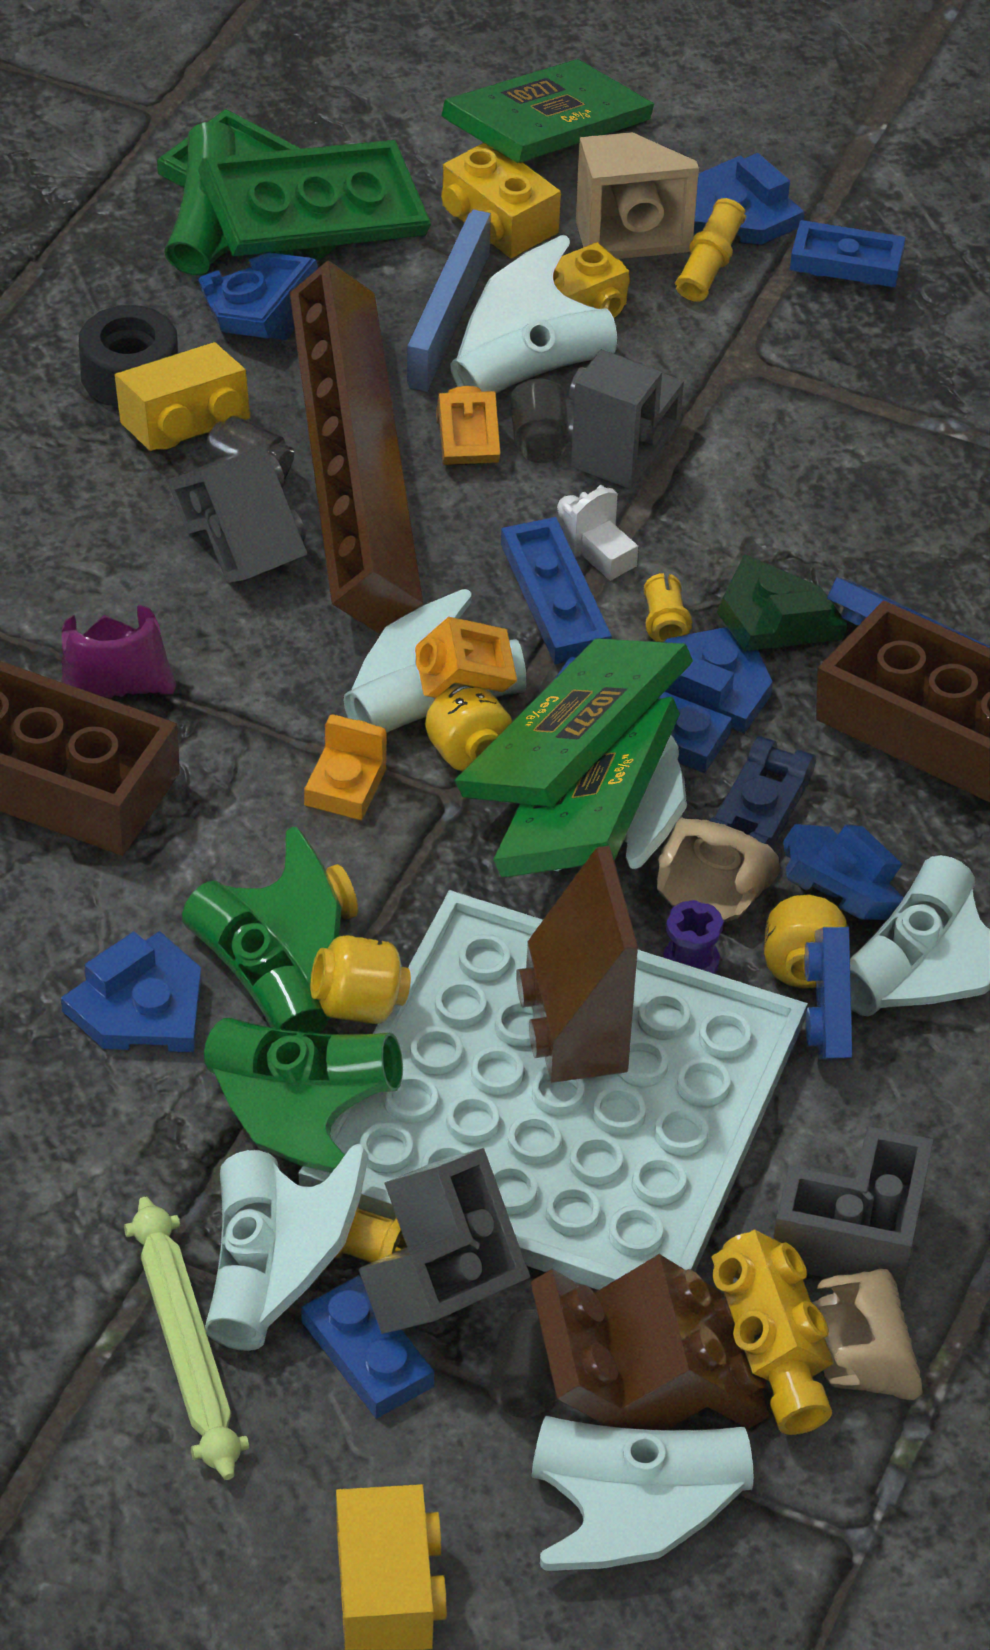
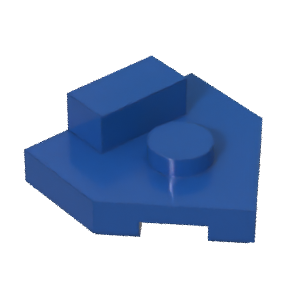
[693,153,805,245]
[198,253,318,340]
[665,627,773,734]
[783,824,904,920]
[61,931,202,1052]

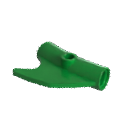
[164,121,293,275]
[182,827,342,1033]
[204,1018,403,1173]

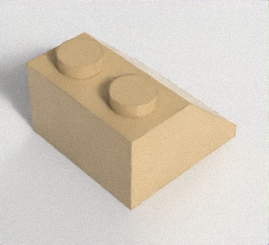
[576,132,699,259]

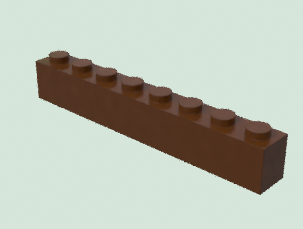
[290,261,423,635]

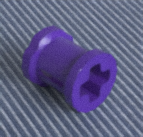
[663,900,724,974]

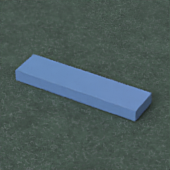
[407,209,491,392]

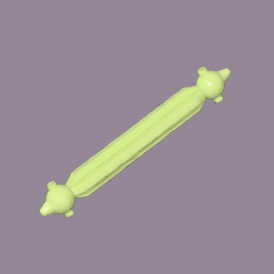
[124,1197,249,1480]

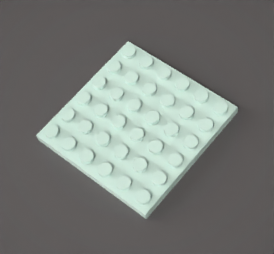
[299,890,808,1290]

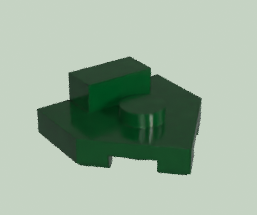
[717,554,848,651]

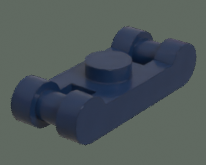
[709,736,816,849]

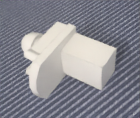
[557,485,638,581]

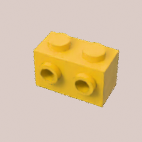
[441,143,561,259]
[115,342,250,451]
[336,1484,447,1650]

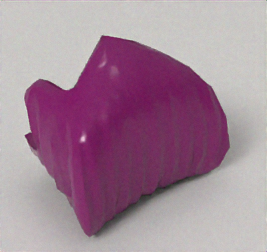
[61,605,176,699]

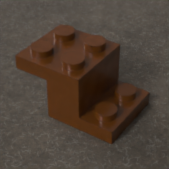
[531,1254,770,1430]

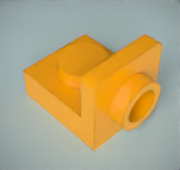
[436,386,500,465]
[415,616,517,698]
[304,714,387,821]

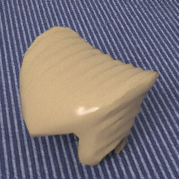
[657,817,780,922]
[812,1269,923,1400]

